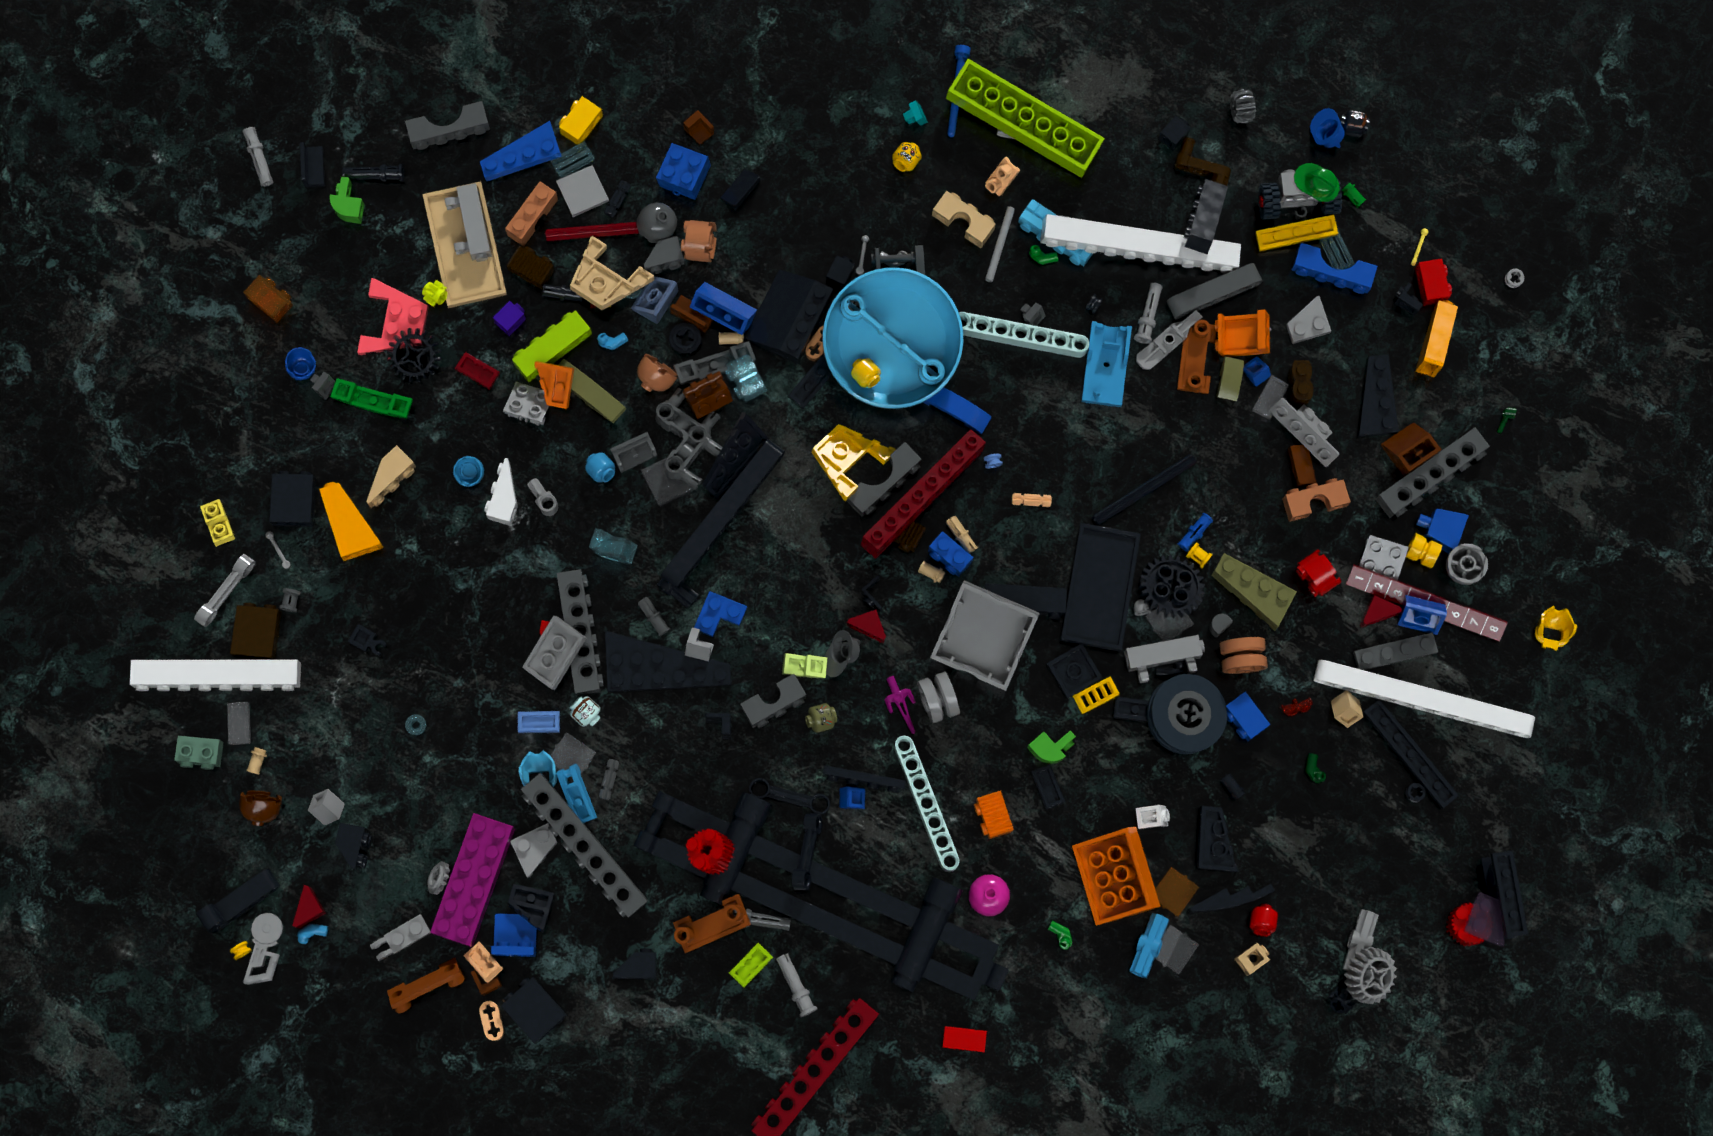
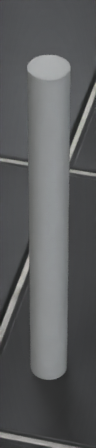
[985,207,1015,282]

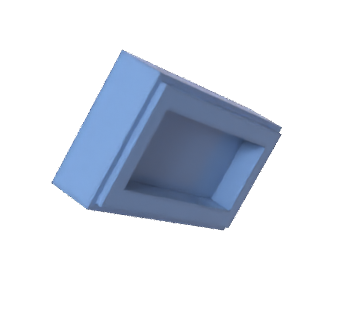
[518,711,560,733]

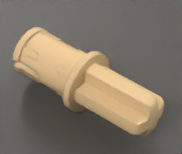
[946,516,978,554]

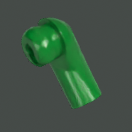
[1029,245,1058,265]
[1048,920,1072,950]

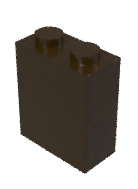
[230,603,281,660]

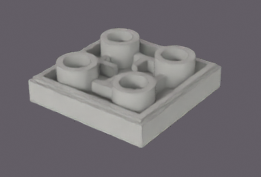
[556,165,609,217]

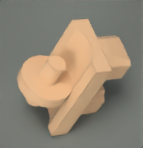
[985,157,1020,196]

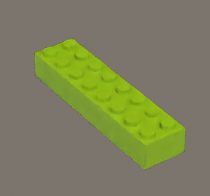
[946,59,1105,178]

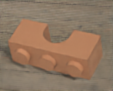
[505,182,558,247]
[1282,478,1351,522]

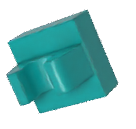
[903,100,928,126]

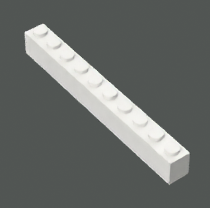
[1040,214,1241,274]

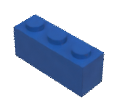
[690,282,757,335]

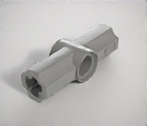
[1342,909,1379,972]

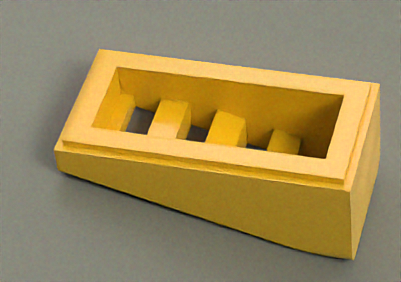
[1073,676,1120,714]

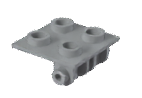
[503,382,549,426]
[1359,535,1409,580]

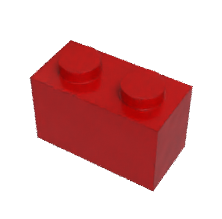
[1415,259,1452,306]

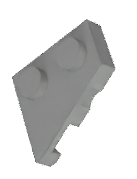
[1286,296,1331,344]
[510,823,557,878]

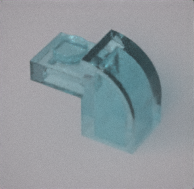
[589,528,638,564]

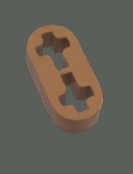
[806,326,824,361]

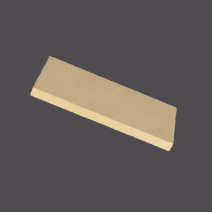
[423,181,507,308]

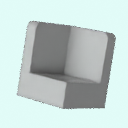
[685,627,714,662]
[308,789,345,825]

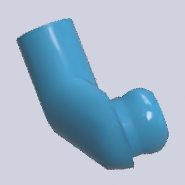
[597,333,628,350]
[297,924,328,944]

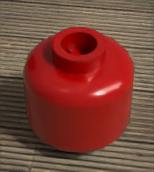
[1250,904,1278,937]

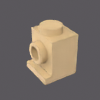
[1235,943,1270,976]

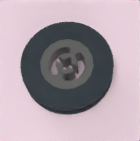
[1146,674,1227,754]

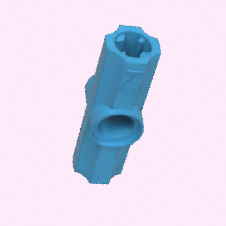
[1130,913,1169,978]

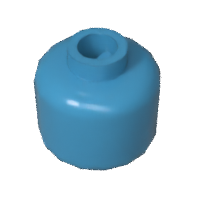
[585,453,615,482]

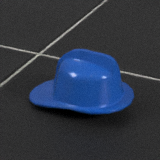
[1310,108,1345,148]

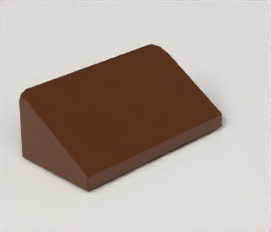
[1288,445,1317,487]

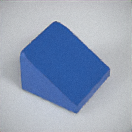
[1243,356,1271,386]
[839,787,865,809]

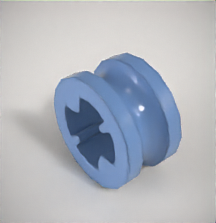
[983,454,1003,469]

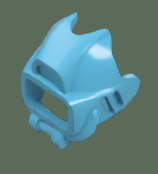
[519,750,557,794]

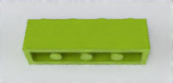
[512,310,592,382]

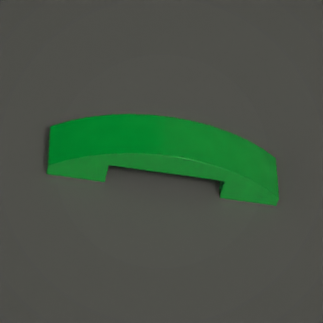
[330,378,413,419]

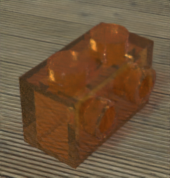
[243,275,293,323]

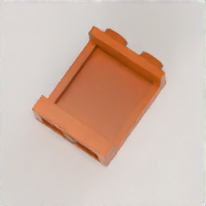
[1215,310,1270,357]

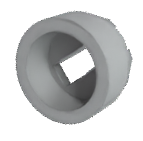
[1134,599,1151,616]

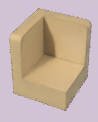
[1331,690,1363,728]

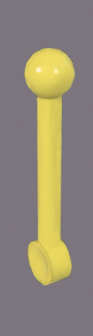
[1411,228,1428,266]

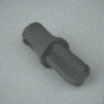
[638,597,670,636]

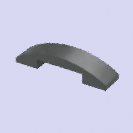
[673,341,756,385]

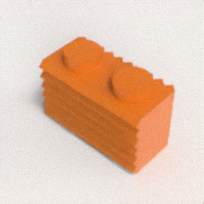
[974,790,1014,839]

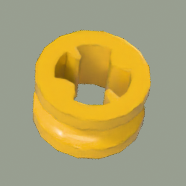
[230,941,252,960]

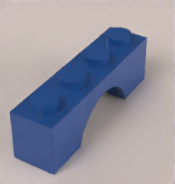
[1291,243,1377,294]

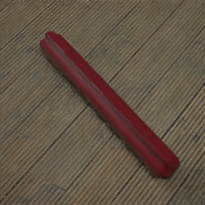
[545,222,639,241]

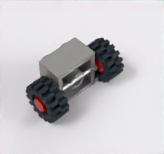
[1258,170,1342,220]

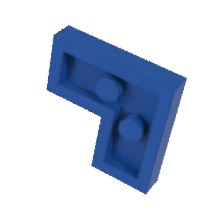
[694,591,747,637]

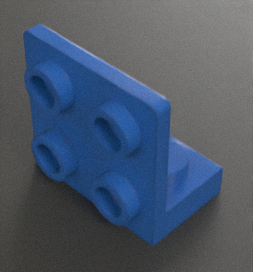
[491,914,537,957]

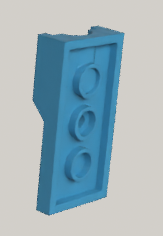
[1081,321,1132,407]

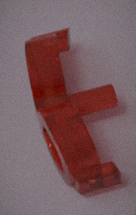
[1281,697,1313,716]

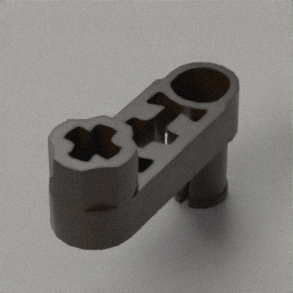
[1175,137,1231,186]

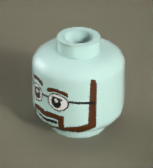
[570,696,600,727]

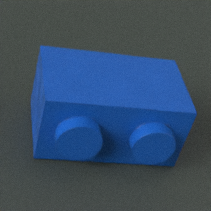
[1226,692,1270,742]

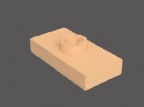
[464,942,503,983]

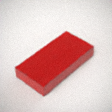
[942,1026,987,1052]

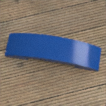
[923,387,991,435]

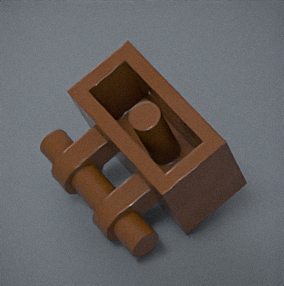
[683,371,733,419]

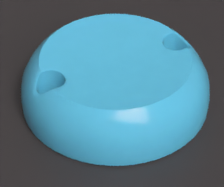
[823,268,963,409]

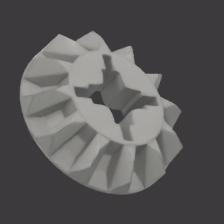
[428,861,450,895]

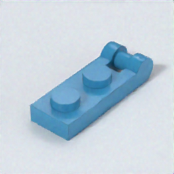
[557,764,597,823]

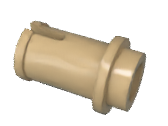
[719,332,744,345]
[918,561,945,583]
[246,747,267,775]

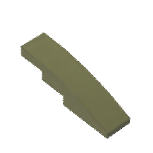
[558,359,626,423]

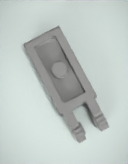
[370,914,430,961]

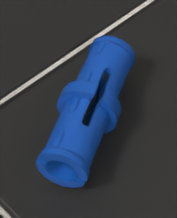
[1178,513,1213,552]

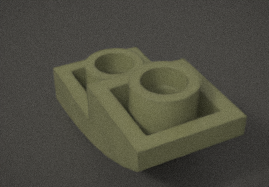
[1216,356,1244,401]

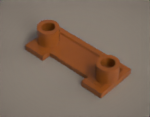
[1177,320,1216,394]
[673,894,751,953]
[387,958,465,1013]

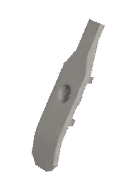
[1136,310,1203,370]

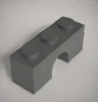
[740,674,806,728]

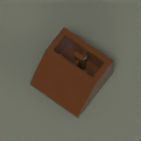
[1381,422,1442,477]

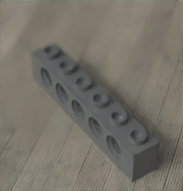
[1376,427,1490,518]
[557,569,604,696]

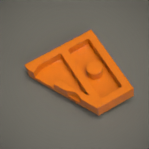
[534,361,574,409]

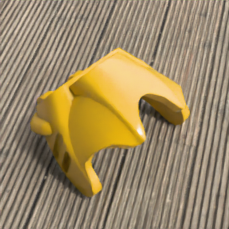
[1535,606,1577,651]

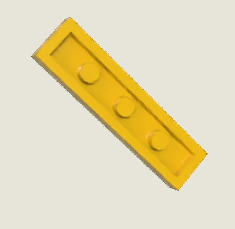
[1255,215,1338,252]

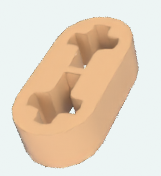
[479,1001,504,1041]

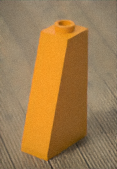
[1415,300,1458,377]
[319,482,383,561]

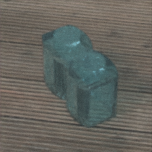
[725,354,767,402]

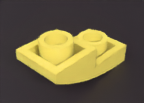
[200,499,235,546]

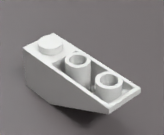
[484,458,518,526]

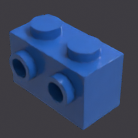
[928,531,974,577]

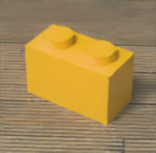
[559,96,603,147]

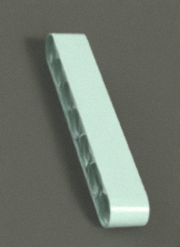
[959,312,1089,358]
[894,736,959,872]

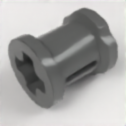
[279,588,301,613]

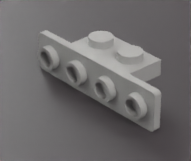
[1269,398,1339,467]

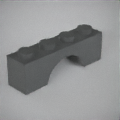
[405,101,490,150]
[846,442,922,517]

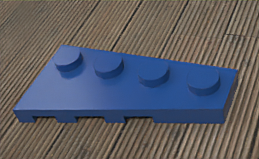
[480,121,562,182]

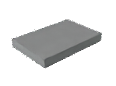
[522,615,586,690]

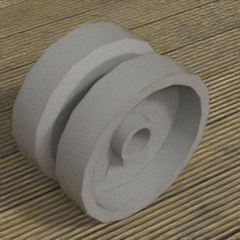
[917,672,960,724]

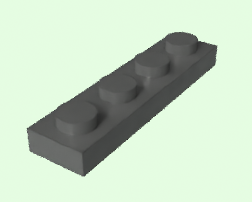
[1353,633,1438,670]

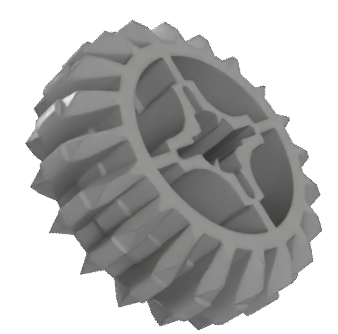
[1344,947,1397,1004]

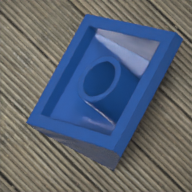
[1397,595,1447,635]

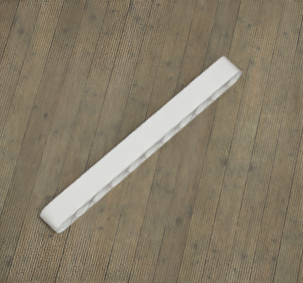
[1313,660,1535,738]

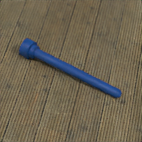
[947,45,971,137]

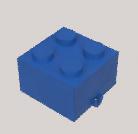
[656,143,711,200]

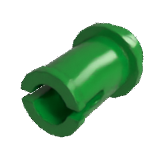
[1341,182,1366,208]

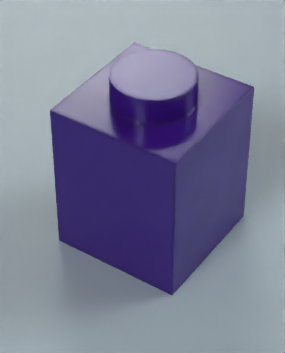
[493,301,526,336]

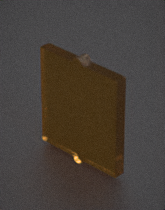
[1155,867,1199,917]

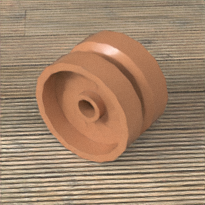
[1220,637,1268,674]

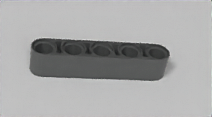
[1166,263,1263,319]

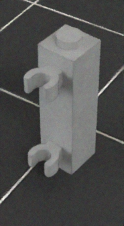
[445,183,492,262]
[1124,635,1205,683]

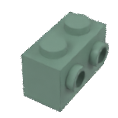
[175,736,224,770]

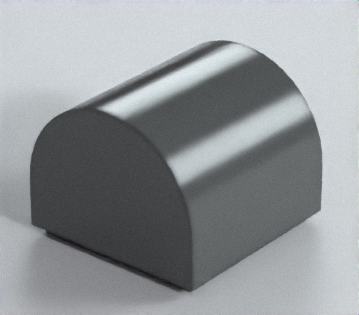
[1209,614,1233,638]

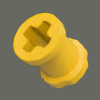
[1186,542,1213,569]

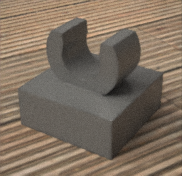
[1020,303,1045,326]
[310,372,336,400]

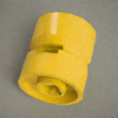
[1406,533,1442,568]

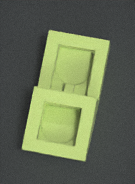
[782,653,827,678]

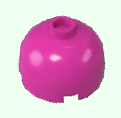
[968,875,1010,916]

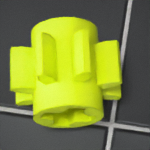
[422,280,448,307]

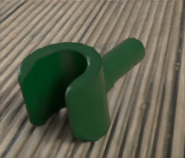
[1497,407,1517,434]

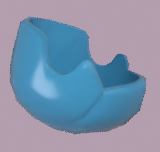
[453,456,484,487]

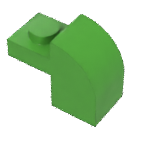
[330,177,365,224]
[1027,731,1076,764]

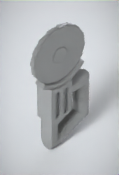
[243,913,283,985]

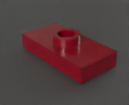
[455,352,500,390]

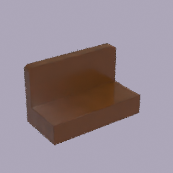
[670,295,713,333]

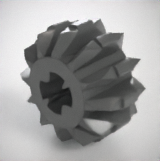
[1230,89,1256,124]

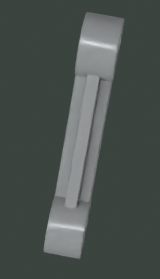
[194,554,255,627]

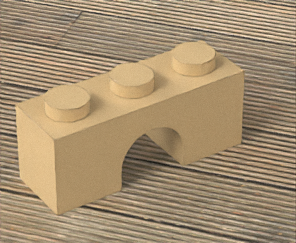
[932,191,996,248]

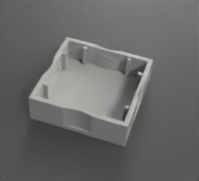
[930,580,1040,691]

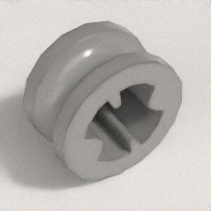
[1505,269,1524,288]

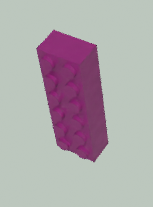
[430,813,515,947]

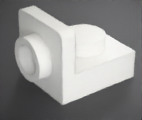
[1136,805,1170,829]

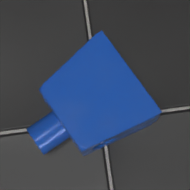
[1416,509,1469,553]

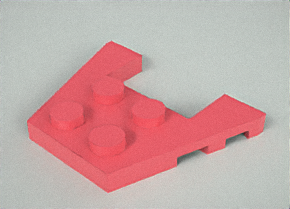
[357,278,428,355]

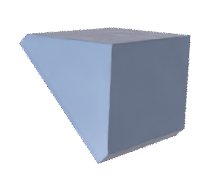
[631,276,678,324]

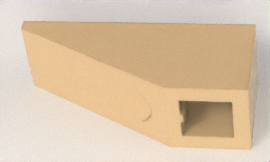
[366,445,416,508]

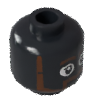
[1340,110,1370,138]

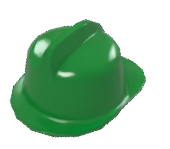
[1294,163,1340,202]

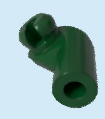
[1305,753,1326,783]

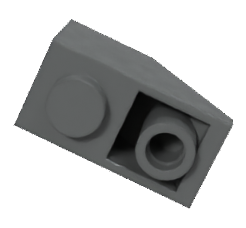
[644,236,684,275]

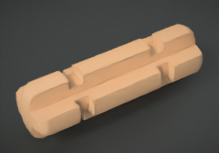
[1012,493,1052,507]

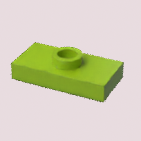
[729,943,773,988]

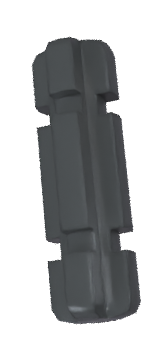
[599,759,619,800]

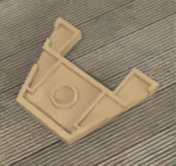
[570,236,654,310]

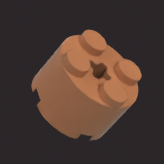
[681,220,717,262]

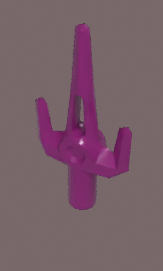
[885,676,916,734]

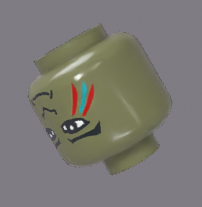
[805,703,837,733]

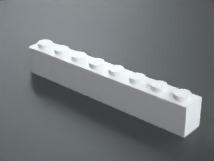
[130,660,301,691]

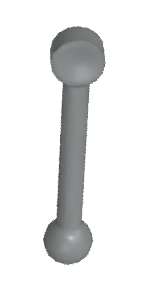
[856,235,869,276]
[266,531,291,569]

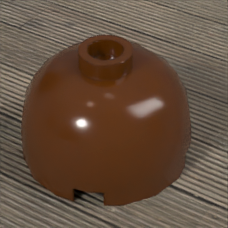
[239,790,282,826]

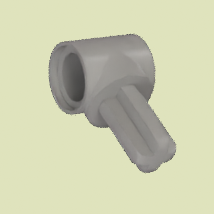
[527,478,558,516]

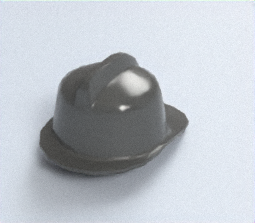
[825,630,860,677]

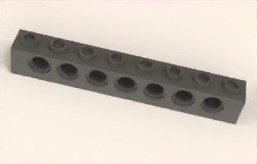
[521,773,649,918]

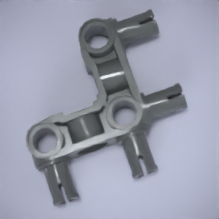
[655,388,723,490]

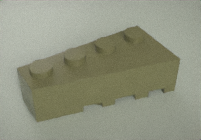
[1211,553,1297,631]

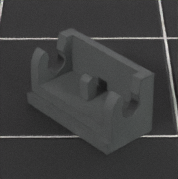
[610,432,657,473]

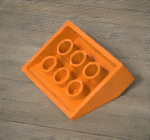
[1072,827,1161,926]

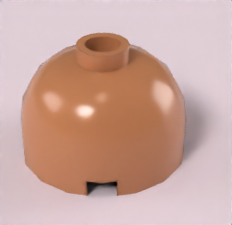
[637,354,678,392]

